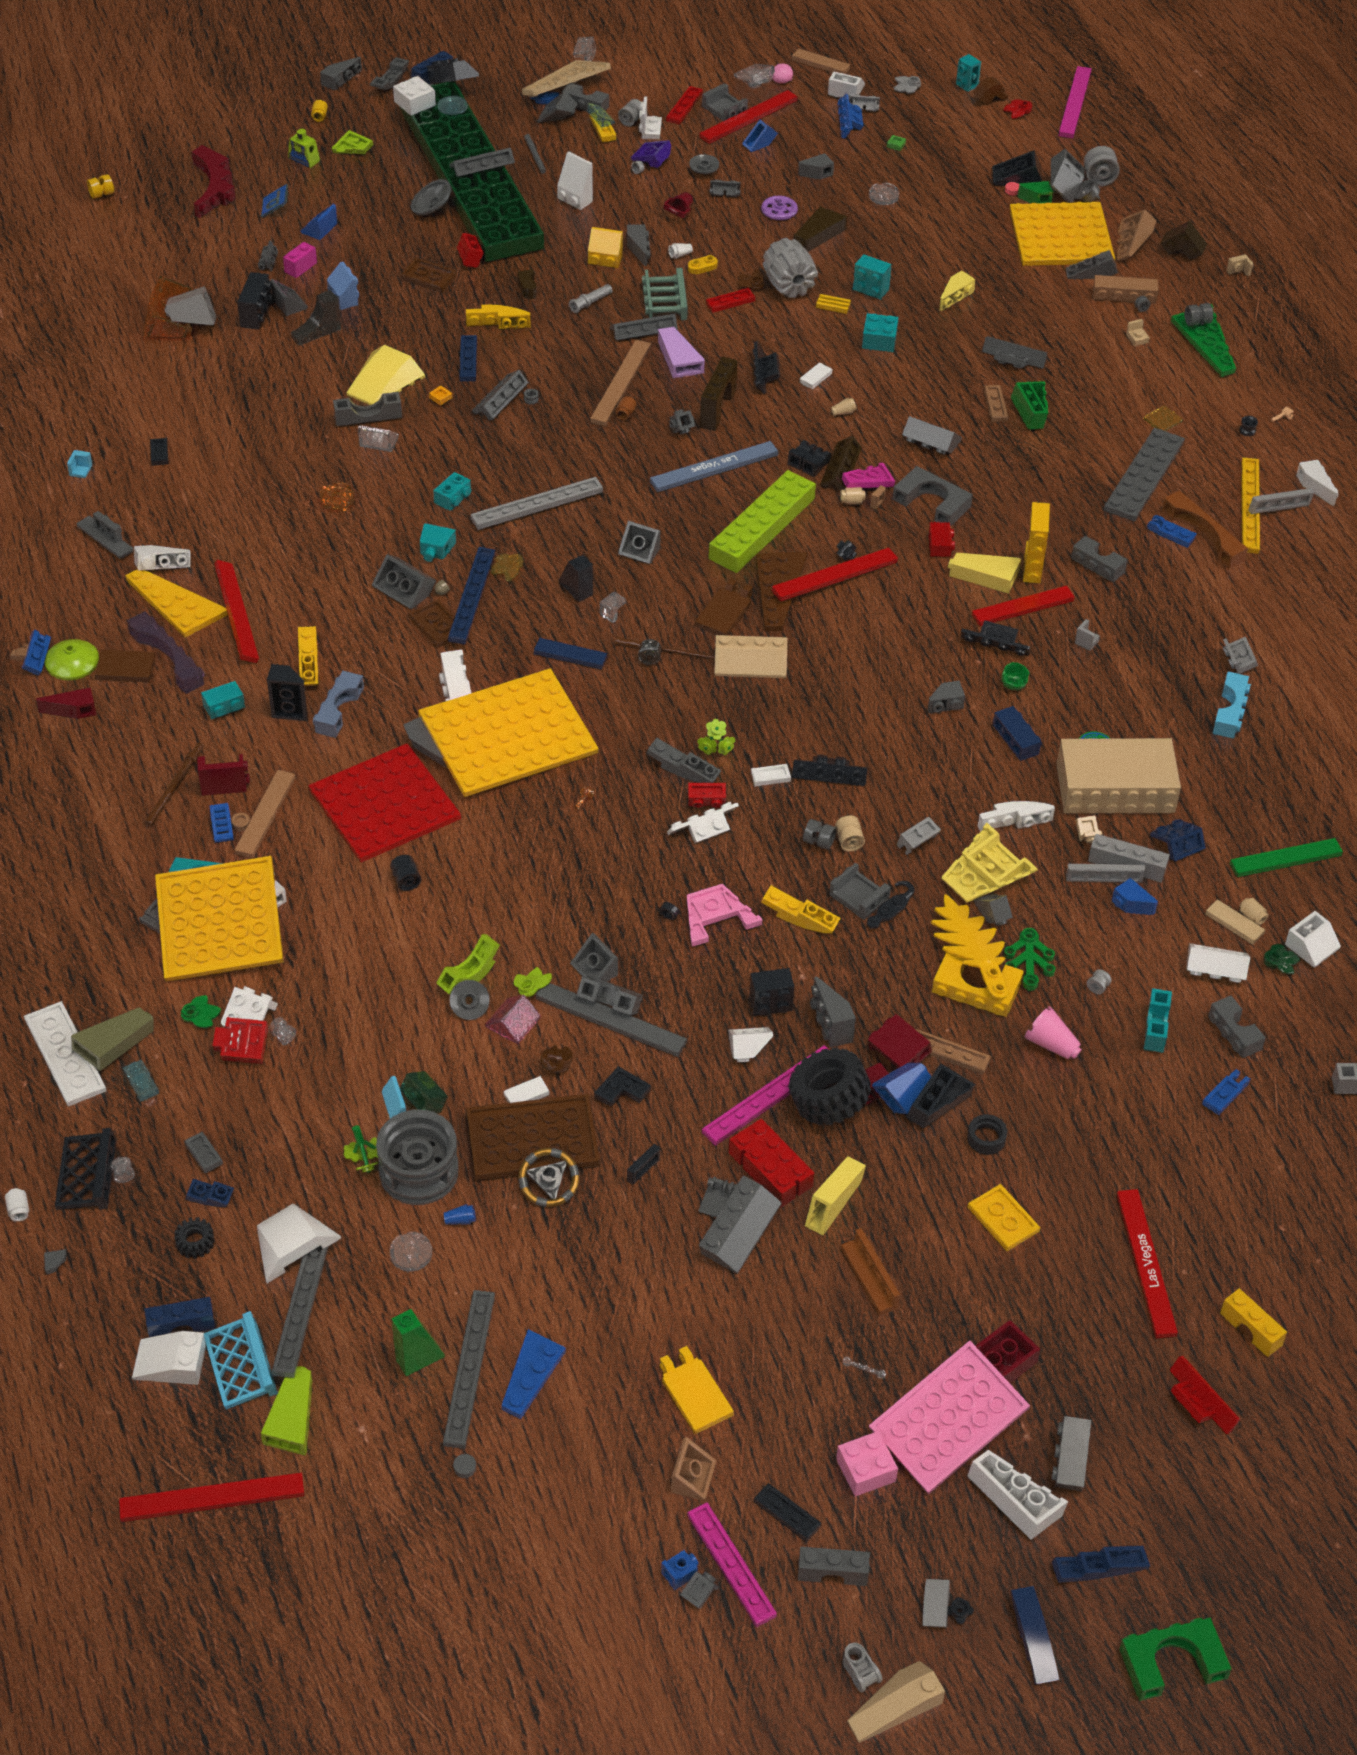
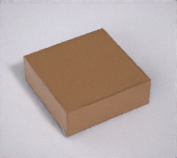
[870,485,886,509]

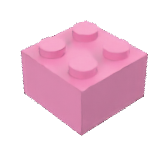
[836,1431,898,1496]

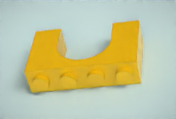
[1023,502,1050,583]
[932,952,1024,1017]

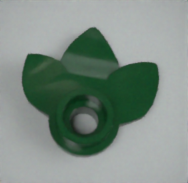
[1263,944,1300,974]

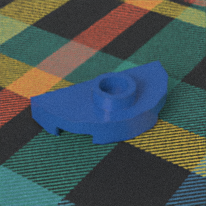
[530,92,559,105]

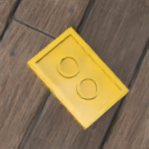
[967,1184,1041,1251]

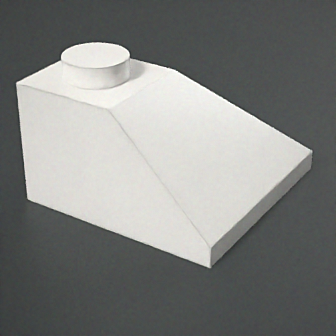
[728,1027,773,1062]

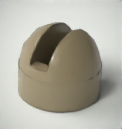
[435,580,450,595]

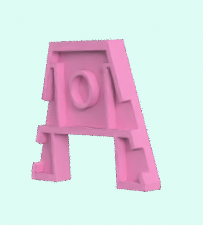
[687,884,762,947]

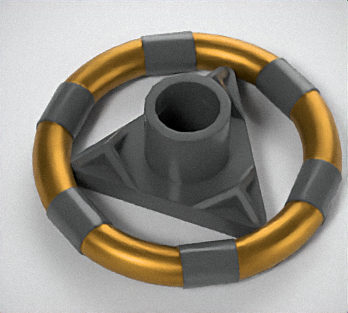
[518,1148,580,1207]

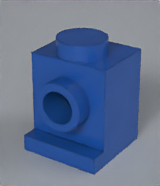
[661,1550,699,1590]

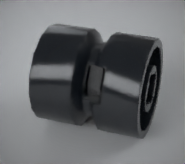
[390,855,422,891]

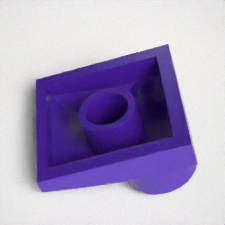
[631,140,671,168]

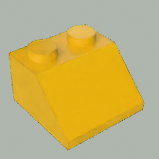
[588,227,623,268]

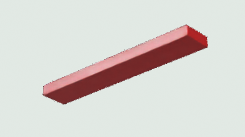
[972,585,1075,627]

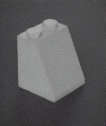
[165,286,217,325]

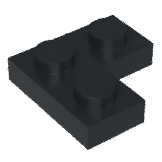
[594,1066,651,1107]

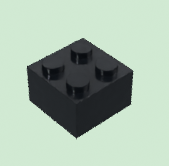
[749,968,794,1016]

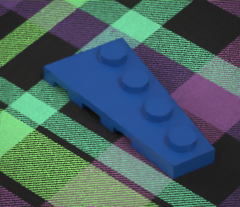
[501,1329,566,1419]

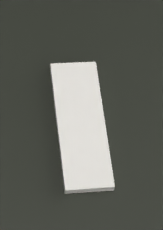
[24,1001,106,1107]

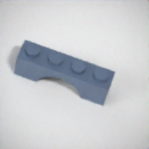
[313,671,364,738]

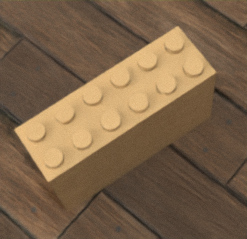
[1057,738,1181,814]

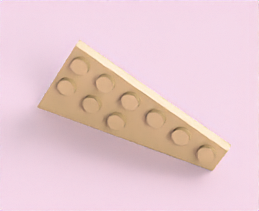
[522,60,611,97]

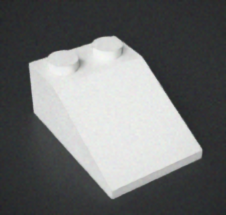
[557,152,593,210]
[132,1331,206,1385]

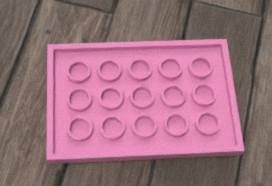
[869,1341,1030,1495]

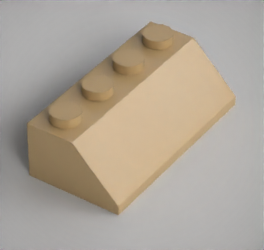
[715,635,787,678]

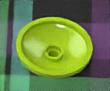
[44,639,99,680]

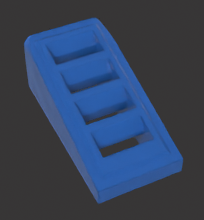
[210,803,234,843]

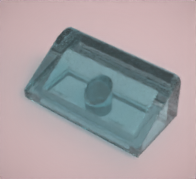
[588,103,615,127]

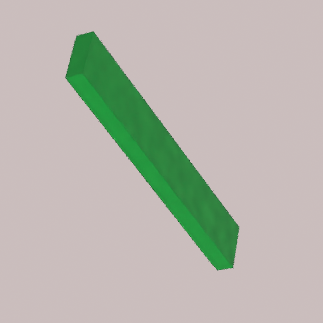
[1230,838,1343,877]

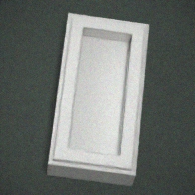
[799,363,832,389]
[751,764,791,786]
[504,1076,549,1103]

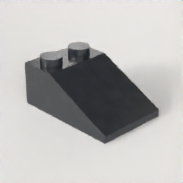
[992,150,1042,185]

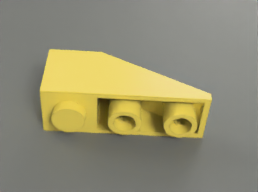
[939,271,975,311]

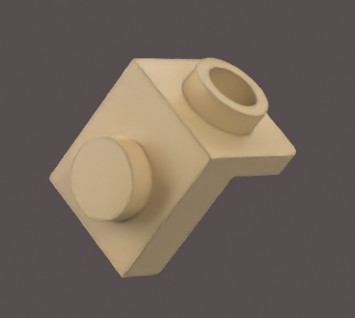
[1075,816,1102,843]

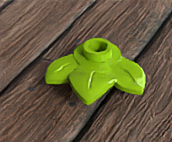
[514,967,552,997]

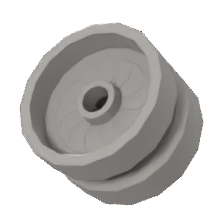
[1084,146,1120,186]

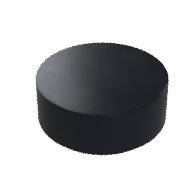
[659,902,679,920]

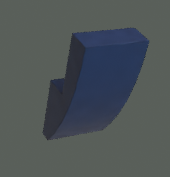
[185,1178,234,1207]

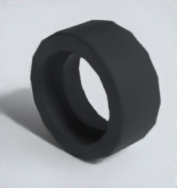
[967,1114,1007,1155]

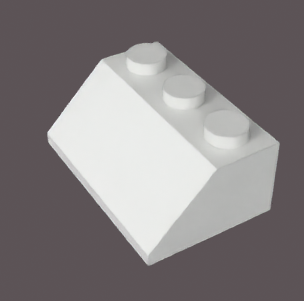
[1186,943,1250,982]

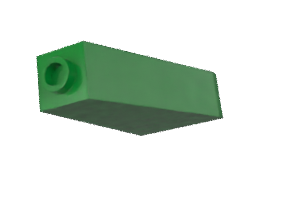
[391,1309,445,1377]

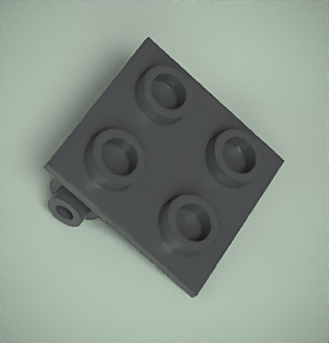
[698,1177,737,1217]

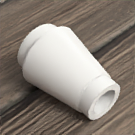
[668,243,693,259]

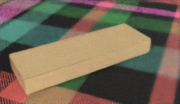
[1205,899,1265,945]

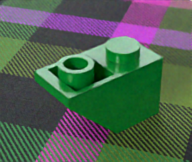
[1017,181,1053,204]

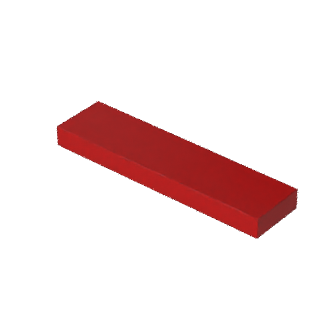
[666,86,703,125]

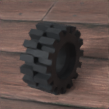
[174,1217,215,1259]

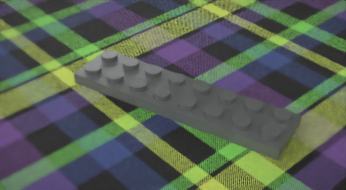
[1104,428,1185,522]

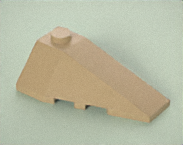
[847,1661,945,1743]

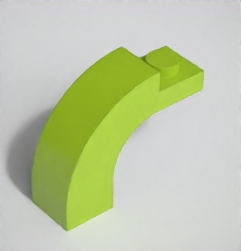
[436,934,500,994]

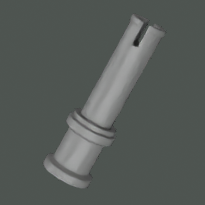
[569,284,612,313]

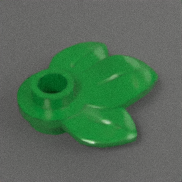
[181,995,221,1028]

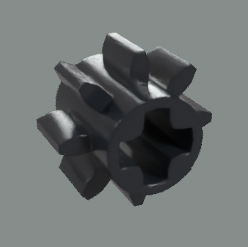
[836,539,857,561]

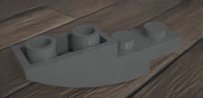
[646,738,721,783]

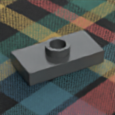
[184,1131,223,1173]

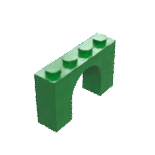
[1119,1617,1232,1701]

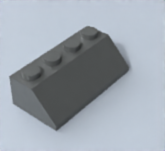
[699,1175,782,1274]

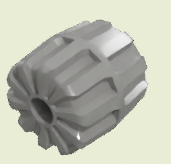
[763,238,818,298]

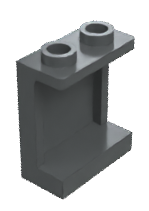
[702,83,748,121]
[830,863,891,920]

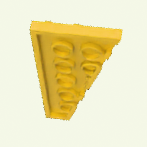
[125,569,228,638]

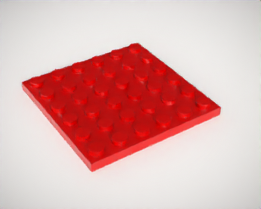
[308,743,461,863]

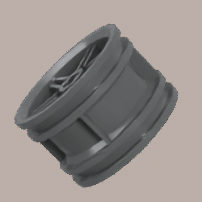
[376,1110,459,1205]

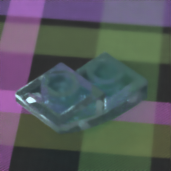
[123,1060,159,1102]

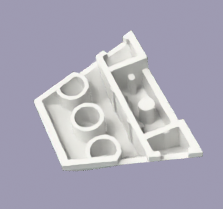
[257,1203,341,1283]

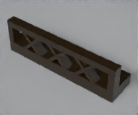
[820,435,862,491]

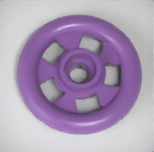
[761,196,798,221]

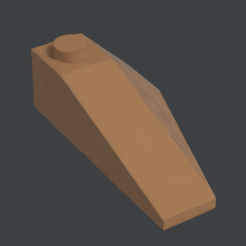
[1117,209,1156,262]

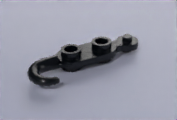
[867,880,915,929]

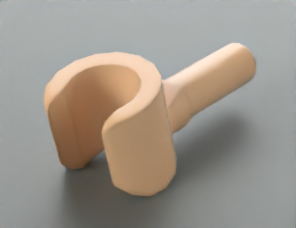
[1271,407,1294,422]

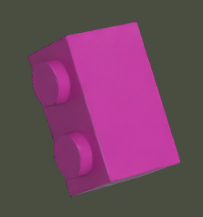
[283,242,317,278]

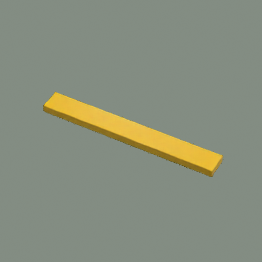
[1241,458,1260,554]

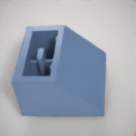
[327,262,359,310]

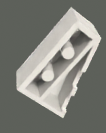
[439,650,471,701]

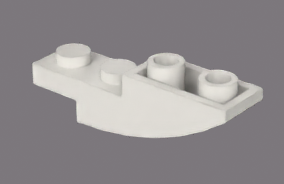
[978,801,1055,832]

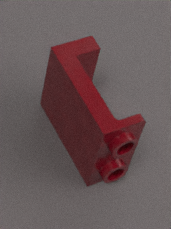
[197,754,250,796]
[868,1014,932,1069]

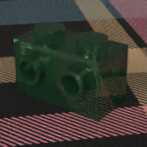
[400,1071,448,1113]

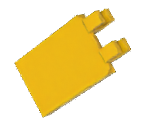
[659,1346,734,1434]

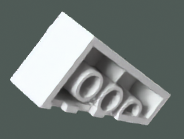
[968,1450,1068,1540]

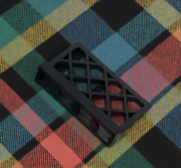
[55,1128,117,1210]

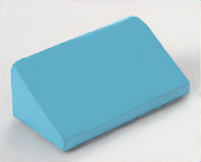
[382,1075,406,1119]

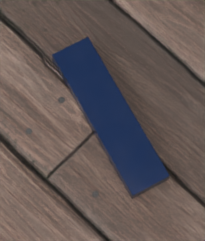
[460,335,477,381]
[534,638,607,670]

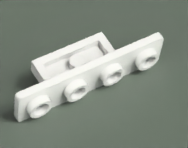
[667,802,739,844]

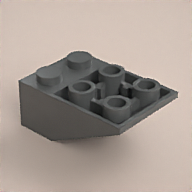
[1050,149,1084,203]
[810,977,856,1047]

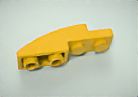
[466,305,531,329]
[298,626,318,686]
[761,885,841,933]

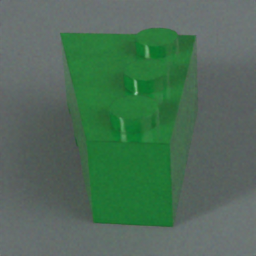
[1011,381,1048,429]

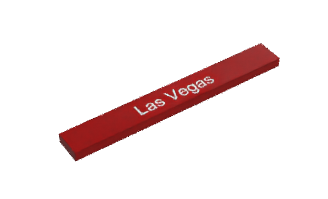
[1117,1189,1178,1339]

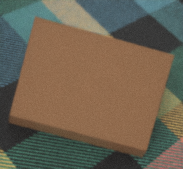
[671,1437,717,1500]

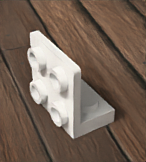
[639,96,662,140]

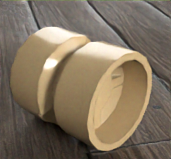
[835,816,865,852]

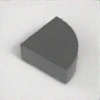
[44,1249,67,1275]

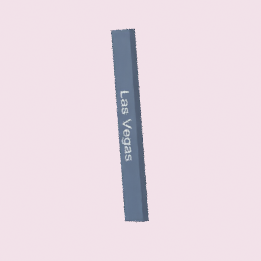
[650,441,778,492]

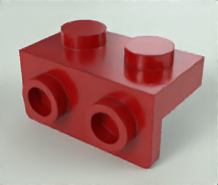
[688,783,726,808]

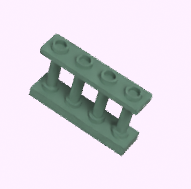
[642,268,688,320]

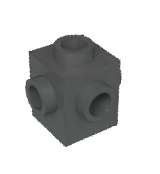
[669,409,695,435]

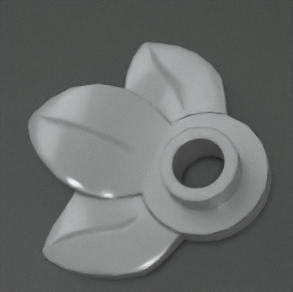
[894,76,921,94]

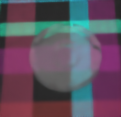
[869,183,899,205]
[390,1232,432,1272]

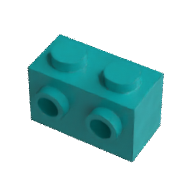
[956,54,981,92]
[433,472,471,511]
[201,681,245,719]

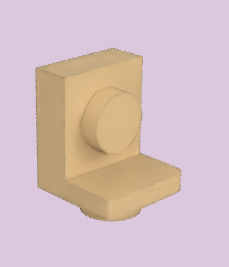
[1227,254,1253,276]
[1126,319,1150,346]

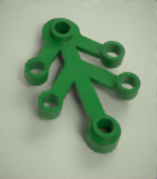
[1004,928,1056,991]

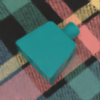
[420,523,456,562]

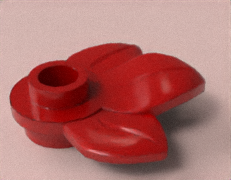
[1003,99,1032,119]

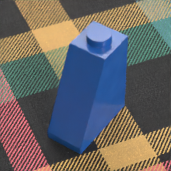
[872,1063,932,1114]

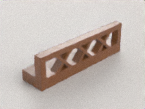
[841,1228,900,1316]

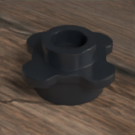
[948,1597,974,1624]

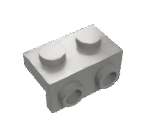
[1223,637,1259,674]

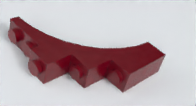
[192,145,236,218]

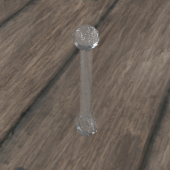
[843,1357,886,1379]

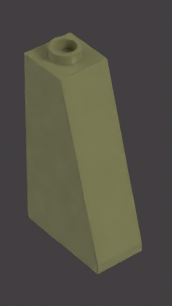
[71,1007,154,1071]

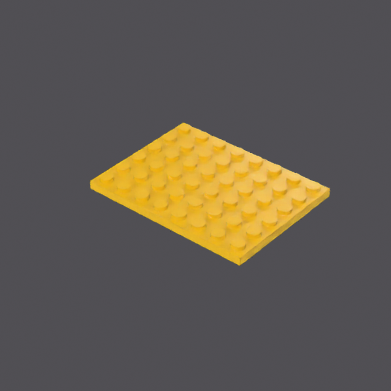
[418,668,599,797]

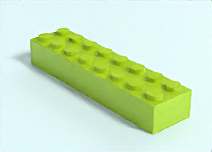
[709,470,816,573]

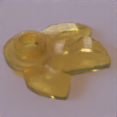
[491,554,523,582]

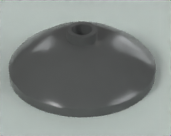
[411,179,451,216]

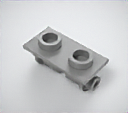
[850,95,880,112]

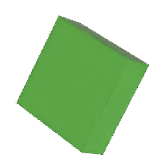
[887,135,906,151]

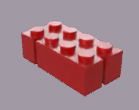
[728,1118,814,1208]

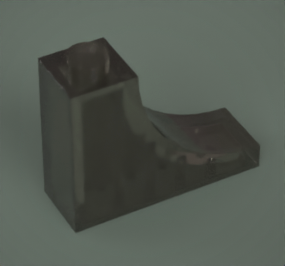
[291,290,341,346]

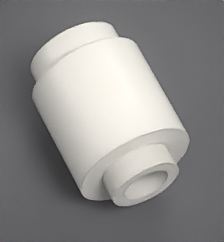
[5,1188,29,1221]

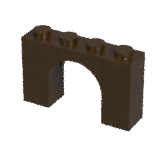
[700,357,738,431]

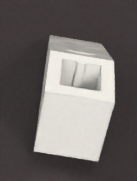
[1296,460,1338,506]
[134,545,190,570]

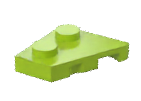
[332,130,373,154]

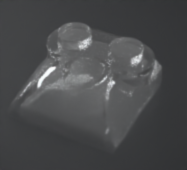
[734,64,775,89]

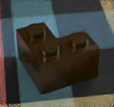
[1160,221,1207,260]

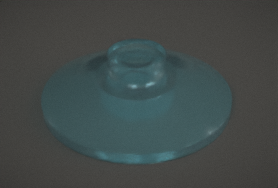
[438,96,468,115]

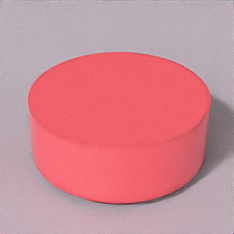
[1005,182,1019,196]

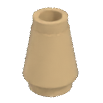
[831,398,856,417]

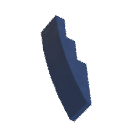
[1052,1546,1150,1583]
[1010,1586,1059,1685]

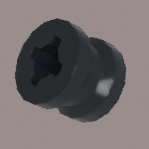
[1239,416,1258,437]

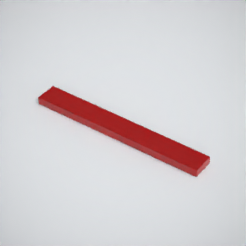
[699,90,798,144]
[771,547,898,602]
[214,560,259,663]
[119,1472,305,1522]

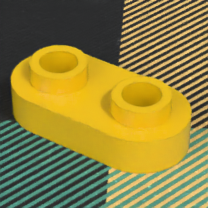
[688,255,718,274]

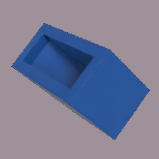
[742,119,778,152]
[1112,878,1158,915]

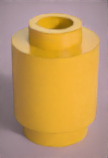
[311,100,328,122]

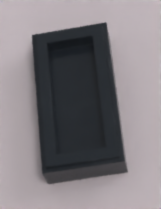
[150,438,169,466]
[627,1143,660,1185]

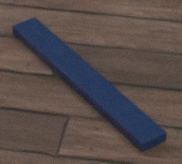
[448,547,495,645]

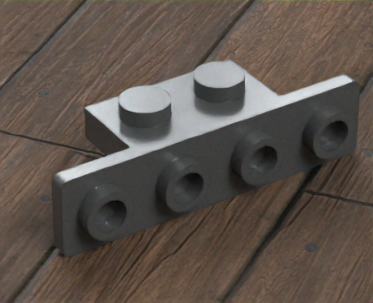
[982,336,1047,368]
[77,511,133,559]

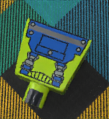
[288,129,320,168]

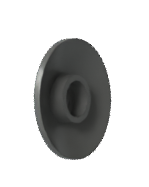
[689,154,719,174]
[450,980,490,1020]

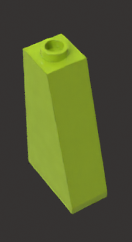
[261,1366,312,1455]

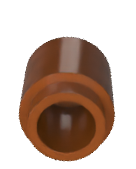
[616,396,637,421]

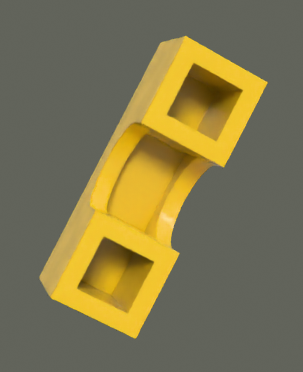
[1220,1288,1287,1357]

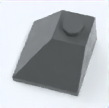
[537,91,577,123]

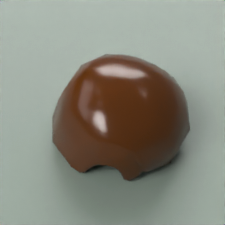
[540,1045,573,1073]

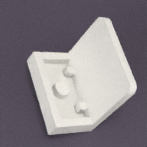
[221,986,278,1026]

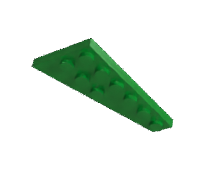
[1171,304,1236,377]

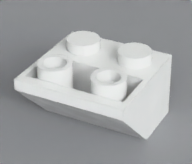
[828,72,865,100]
[1285,911,1341,968]

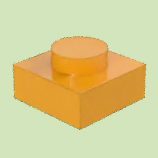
[429,386,452,406]

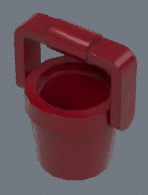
[663,192,693,218]

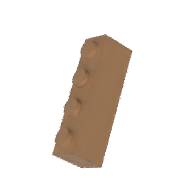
[1093,275,1158,304]

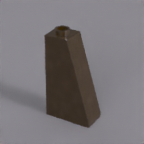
[793,206,847,252]

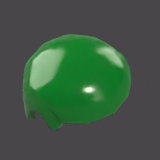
[1001,662,1029,691]

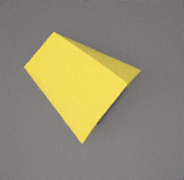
[347,345,425,405]
[942,823,1038,903]

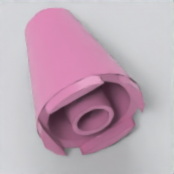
[1024,1006,1081,1060]

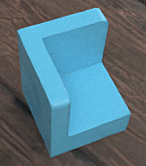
[67,450,92,478]

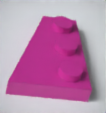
[842,463,895,488]

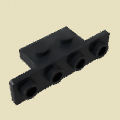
[753,341,780,394]
[961,620,1030,656]
[792,754,867,786]

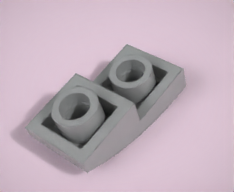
[923,1579,950,1627]

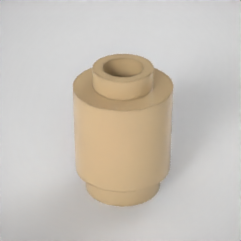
[840,487,865,505]
[1240,898,1269,926]

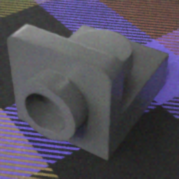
[680,1571,719,1609]

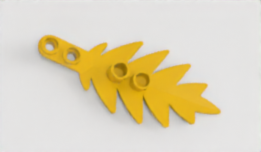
[931,894,1008,1001]

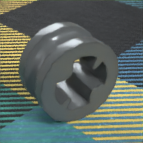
[1134,296,1151,312]
[524,389,539,404]

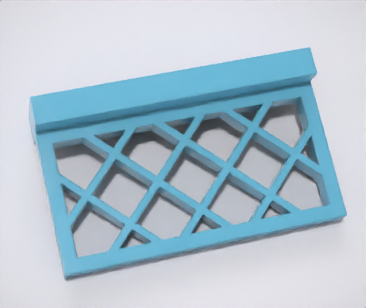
[204,1311,278,1409]

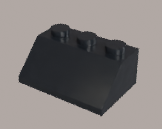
[427,58,479,84]
[267,664,308,722]

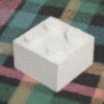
[393,76,436,115]

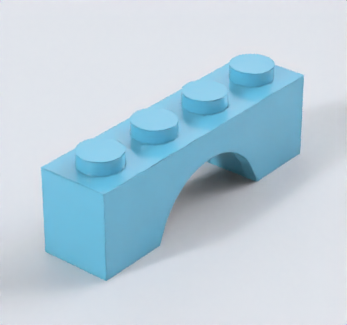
[1212,672,1251,738]

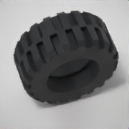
[789,1048,871,1125]

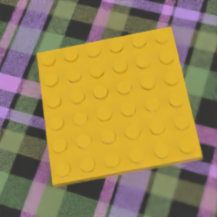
[1010,202,1115,266]
[155,856,284,982]

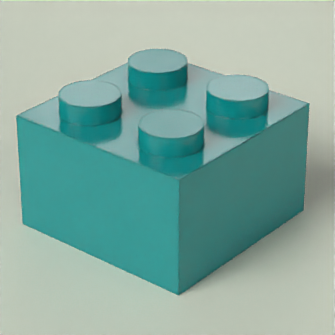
[853,254,892,300]
[862,313,899,352]

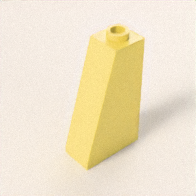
[948,553,1021,593]
[805,1157,866,1235]

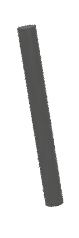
[524,134,546,174]

